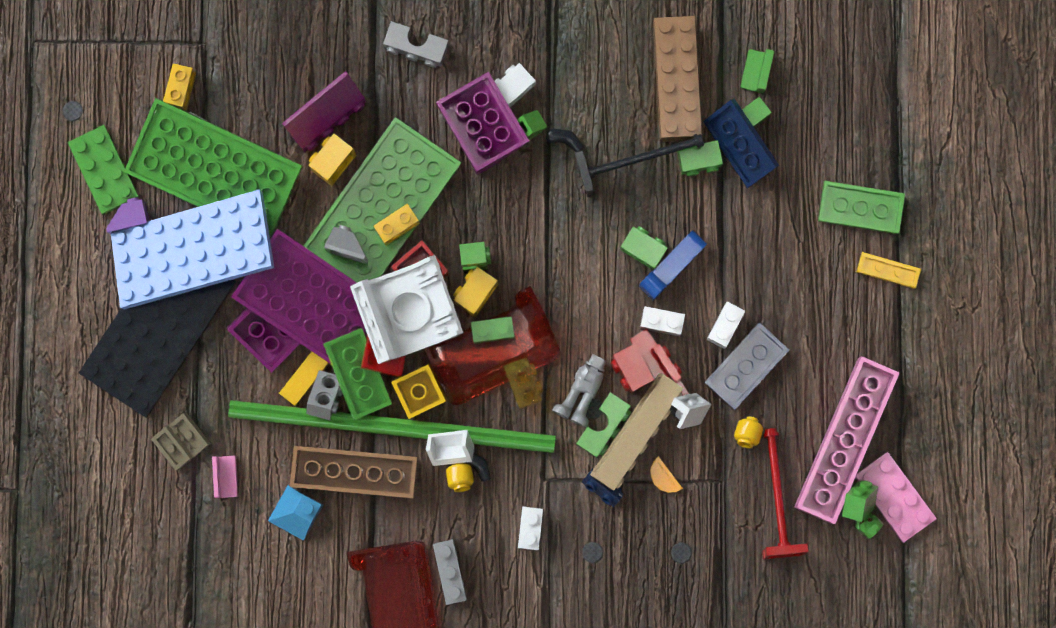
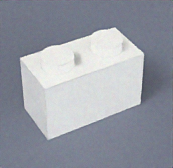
[494,63,536,107]
[706,302,745,349]
[640,306,685,337]
[518,507,543,550]

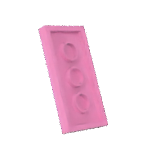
[855,452,937,543]

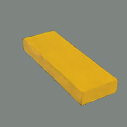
[856,252,921,289]
[279,352,329,406]

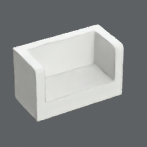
[426,430,474,466]

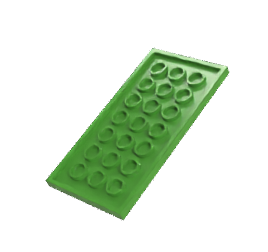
[124,98,303,239]
[304,117,462,283]

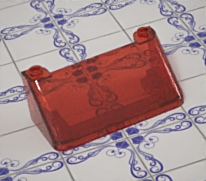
[424,286,561,405]
[347,540,440,628]

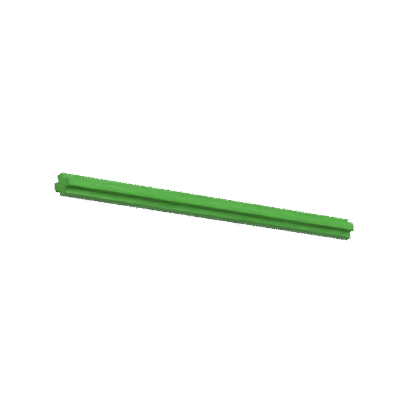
[228,400,556,453]

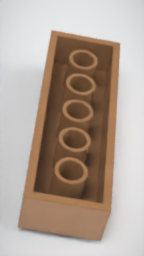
[653,16,702,142]
[290,446,418,499]

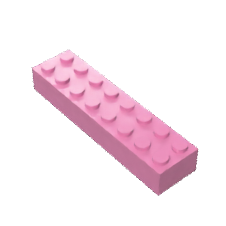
[794,356,899,524]

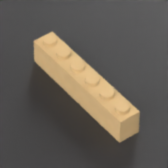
[590,374,683,491]

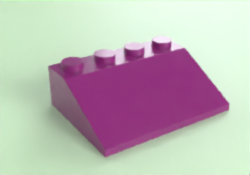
[282,71,366,153]
[436,72,530,175]
[227,308,300,373]

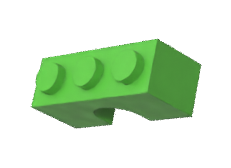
[459,242,491,272]
[576,392,631,458]

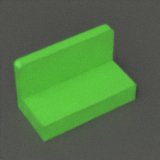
[740,49,774,94]

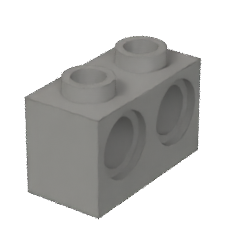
[306,370,343,420]

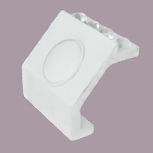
[350,255,463,364]

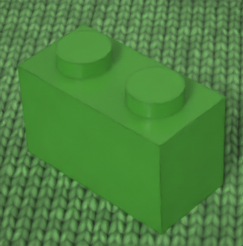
[677,140,723,177]
[620,226,668,270]
[471,317,514,344]
[842,481,878,522]

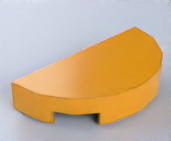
[650,456,683,493]

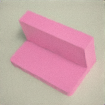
[212,456,238,498]

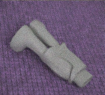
[552,354,607,428]

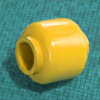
[734,416,763,449]
[446,463,474,492]

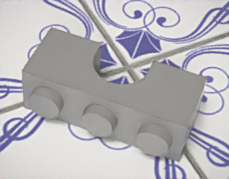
[383,21,449,68]
[433,539,467,605]

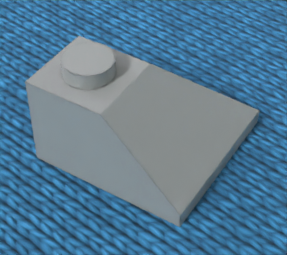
[324,225,368,264]

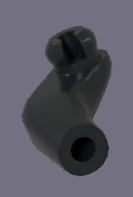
[546,129,584,152]
[465,453,491,482]

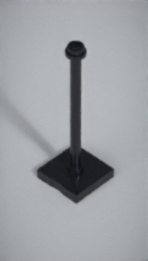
[575,134,704,197]

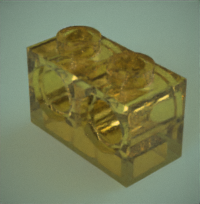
[504,357,543,409]

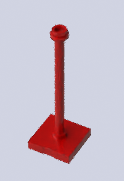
[762,428,808,560]

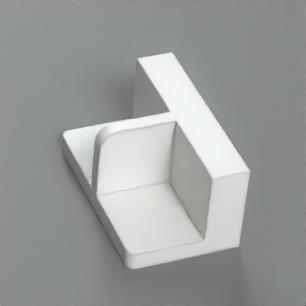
[671,393,711,429]

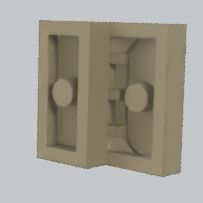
[151,412,211,471]

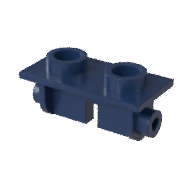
[582,468,624,507]

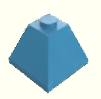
[268,485,324,541]

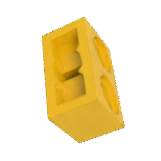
[163,63,196,111]
[373,204,420,246]

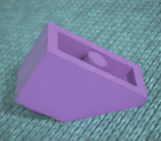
[106,198,149,234]

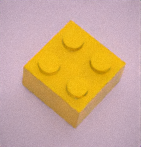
[309,134,357,187]
[453,267,498,318]
[391,364,448,419]

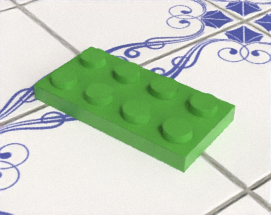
[67,125,139,215]
[818,181,905,234]
[323,328,392,420]

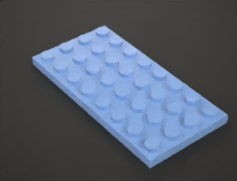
[111,189,274,309]

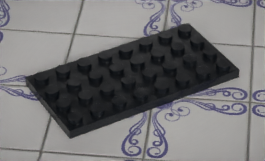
[79,279,237,418]

